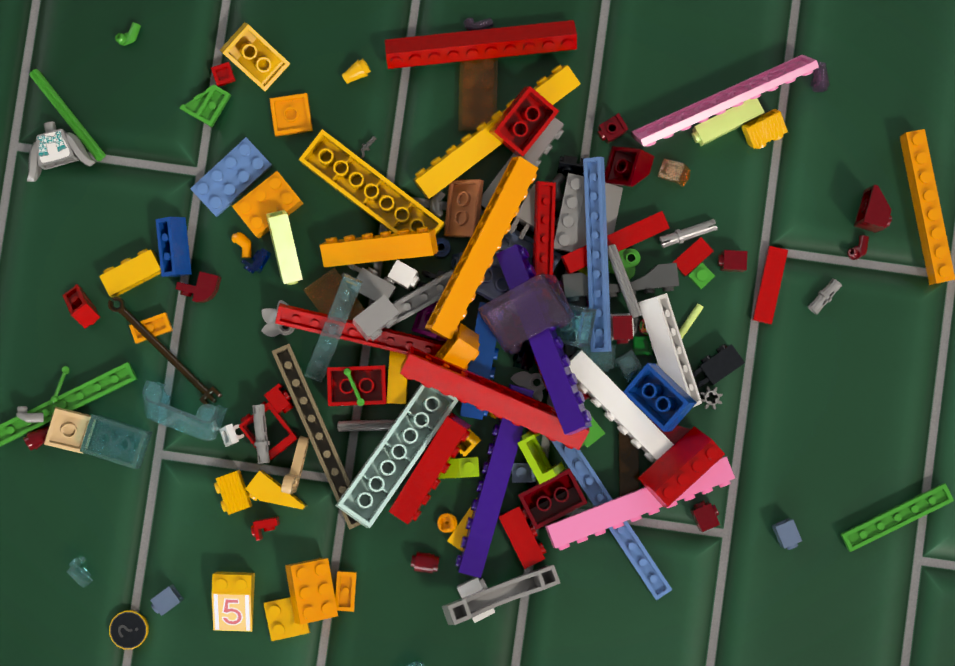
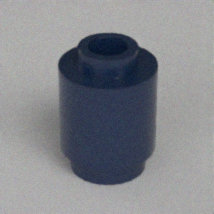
[434,238,451,259]

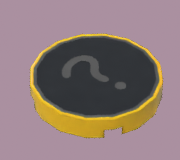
[109,610,149,649]

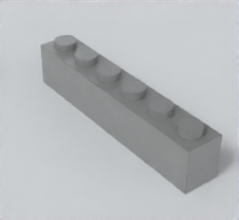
[481,117,564,210]

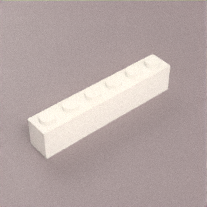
[638,293,702,407]

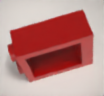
[239,401,299,461]

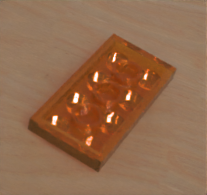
[458,58,498,132]

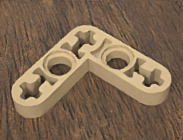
[281,436,310,494]

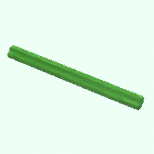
[29,69,106,161]

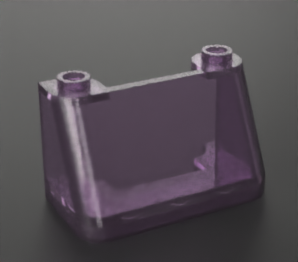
[478,274,575,354]

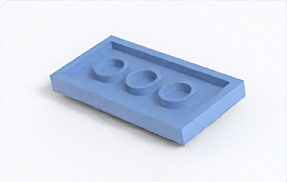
[190,137,273,217]

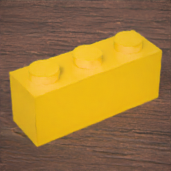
[99,249,161,297]

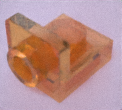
[658,159,690,187]

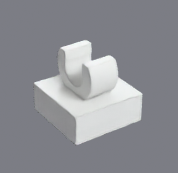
[219,424,244,447]

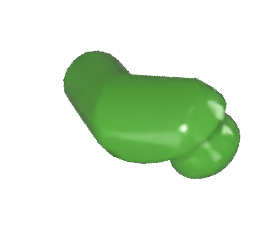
[115,22,141,46]

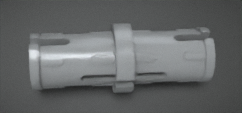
[808,278,842,315]

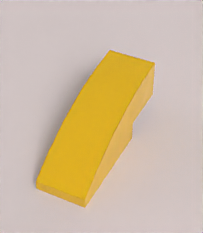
[387,351,408,404]

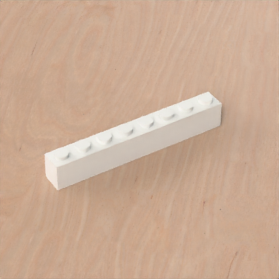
[569,350,674,463]

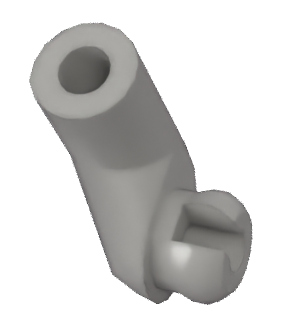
[16,406,44,423]

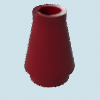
[23,425,49,451]

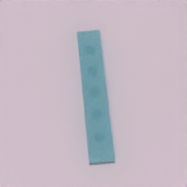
[304,274,362,382]

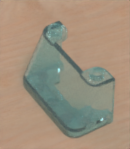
[142,380,228,441]

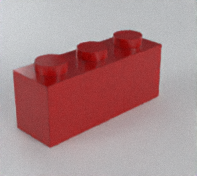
[498,505,547,569]

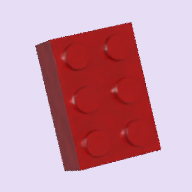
[489,86,559,157]
[327,365,388,406]

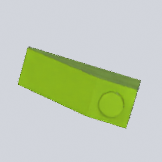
[439,456,480,479]

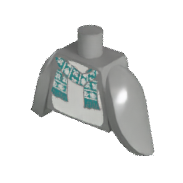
[27,122,96,182]

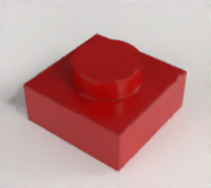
[211,62,236,87]

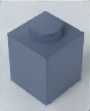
[772,518,802,550]
[150,584,184,616]

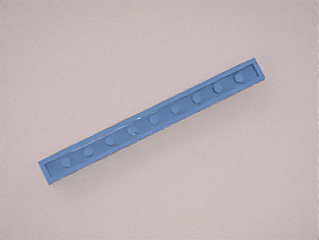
[583,157,612,352]
[551,441,672,600]

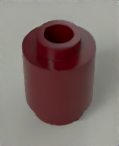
[411,552,439,573]

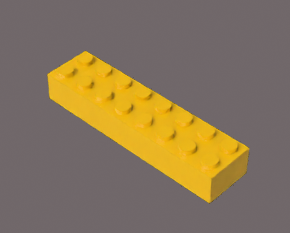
[299,129,445,236]

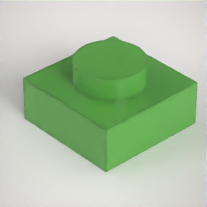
[688,263,715,290]

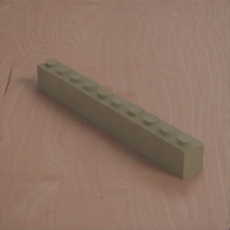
[271,344,361,530]

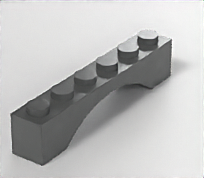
[560,263,679,302]

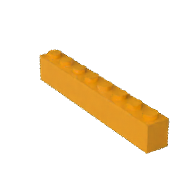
[900,129,955,285]

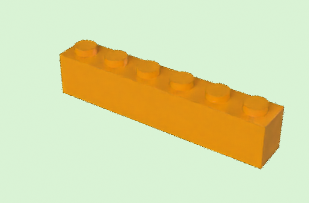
[320,226,438,267]

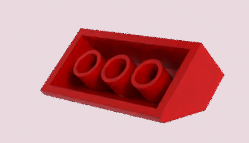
[638,426,725,507]

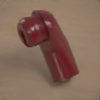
[847,235,869,260]

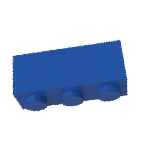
[155,217,192,277]

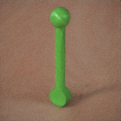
[50,366,70,403]
[344,368,365,406]

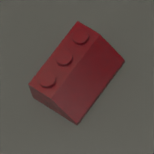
[518,468,587,530]

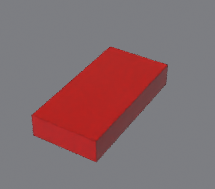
[672,237,713,277]

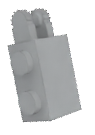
[509,184,535,240]
[341,264,397,302]

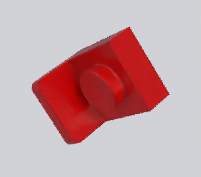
[251,516,280,541]

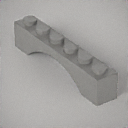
[442,565,560,625]

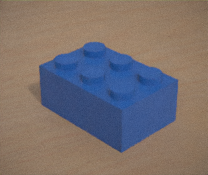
[623,363,697,432]

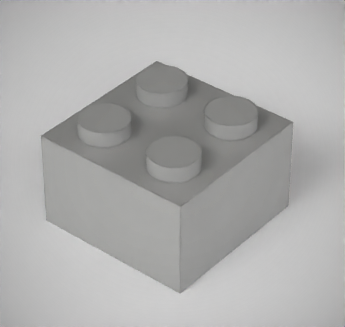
[353,294,399,341]

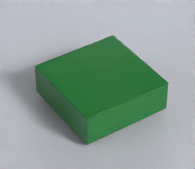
[633,336,653,356]

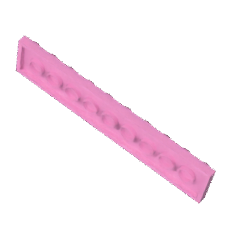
[631,55,819,147]

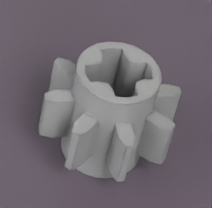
[699,386,723,410]

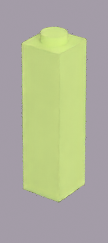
[692,98,765,146]
[266,210,303,285]

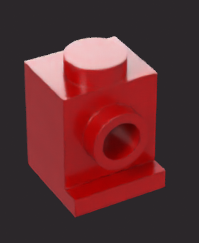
[264,383,294,414]

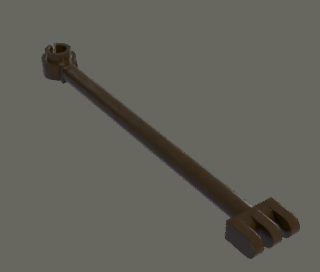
[108,297,223,409]

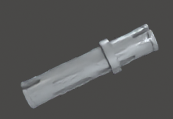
[659,219,717,248]
[252,404,270,464]

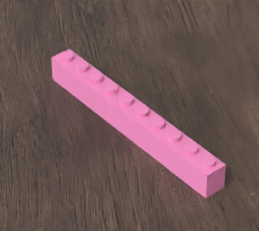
[545,457,735,550]

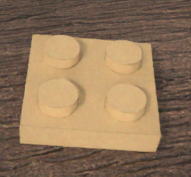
[44,407,94,454]

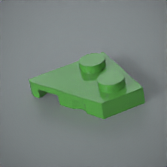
[180,84,231,127]

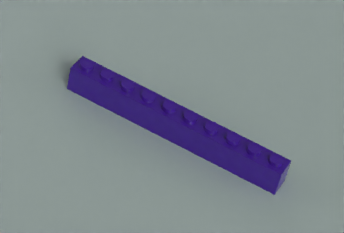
[496,244,592,435]
[455,384,534,578]

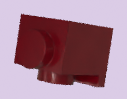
[597,113,628,144]

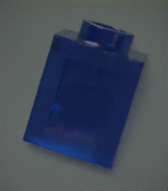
[241,248,271,274]

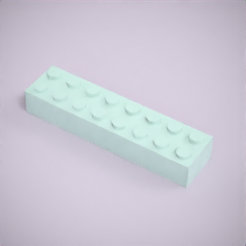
[335,384,458,528]

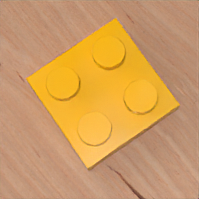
[264,597,310,641]

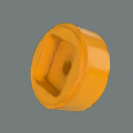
[437,513,457,533]

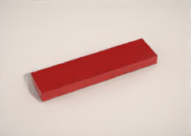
[752,246,788,325]

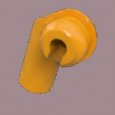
[231,232,251,258]

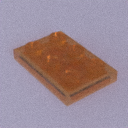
[304,267,365,321]

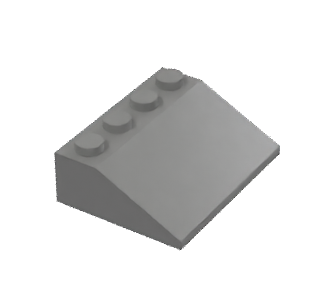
[554,173,623,259]

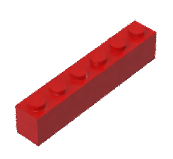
[389,413,471,524]

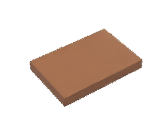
[444,179,484,238]

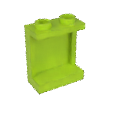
[518,431,565,484]

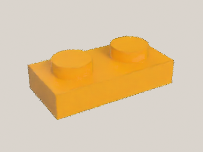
[129,312,173,344]
[335,571,357,612]

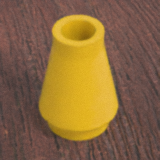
[341,59,371,84]

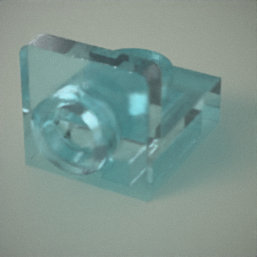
[66,556,93,588]

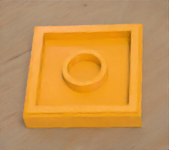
[269,93,313,137]

